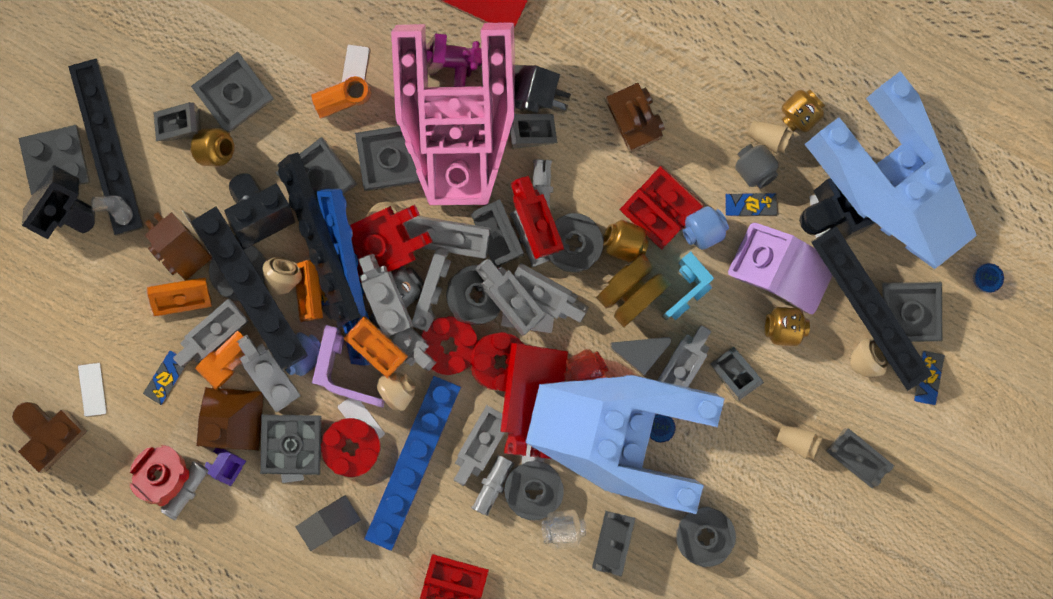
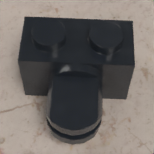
[514,65,571,112]
[22,165,95,239]
[224,173,296,250]
[799,178,875,240]

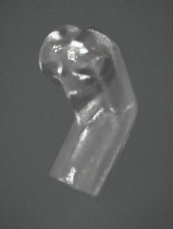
[91,196,133,225]

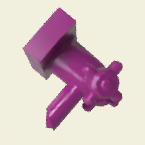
[426,33,482,87]

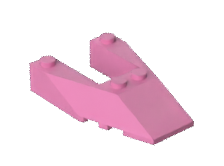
[391,23,515,205]

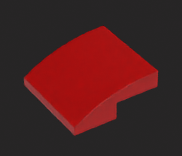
[619,165,704,250]
[420,554,489,599]

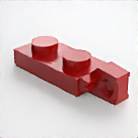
[511,175,564,259]

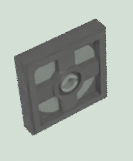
[260,415,322,475]

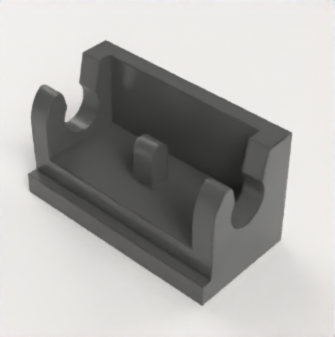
[471,199,524,268]
[826,428,894,489]
[592,511,636,577]

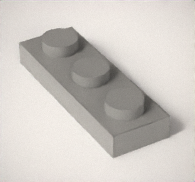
[404,216,491,259]

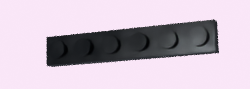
[68,58,144,236]
[277,152,361,328]
[191,206,308,371]
[811,226,933,391]

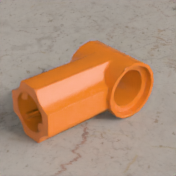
[311,76,371,119]
[195,331,245,390]

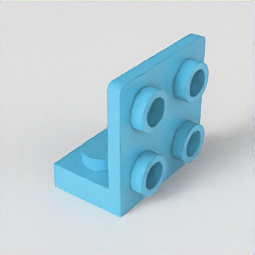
[663,251,714,320]

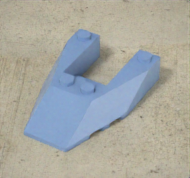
[805,71,977,269]
[526,375,725,514]

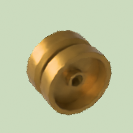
[596,254,671,328]

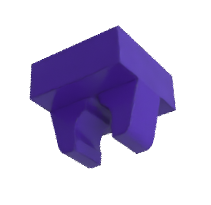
[205,448,246,486]

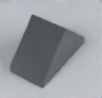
[153,102,201,141]
[510,114,557,150]
[610,337,671,376]
[710,347,764,401]
[295,495,361,551]

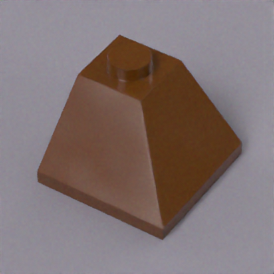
[196,387,264,451]

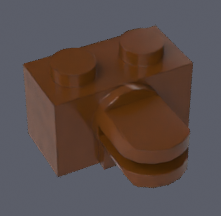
[605,83,665,153]
[145,212,212,281]
[12,402,88,473]

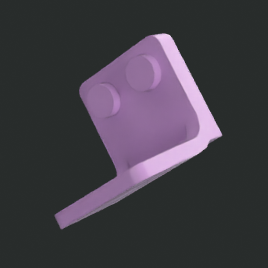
[728,223,833,314]
[312,325,385,408]

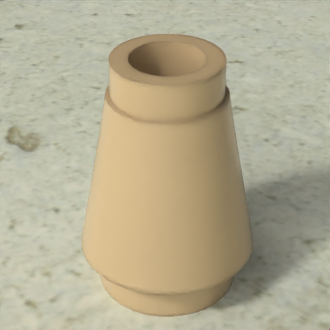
[748,120,794,154]
[776,425,823,459]

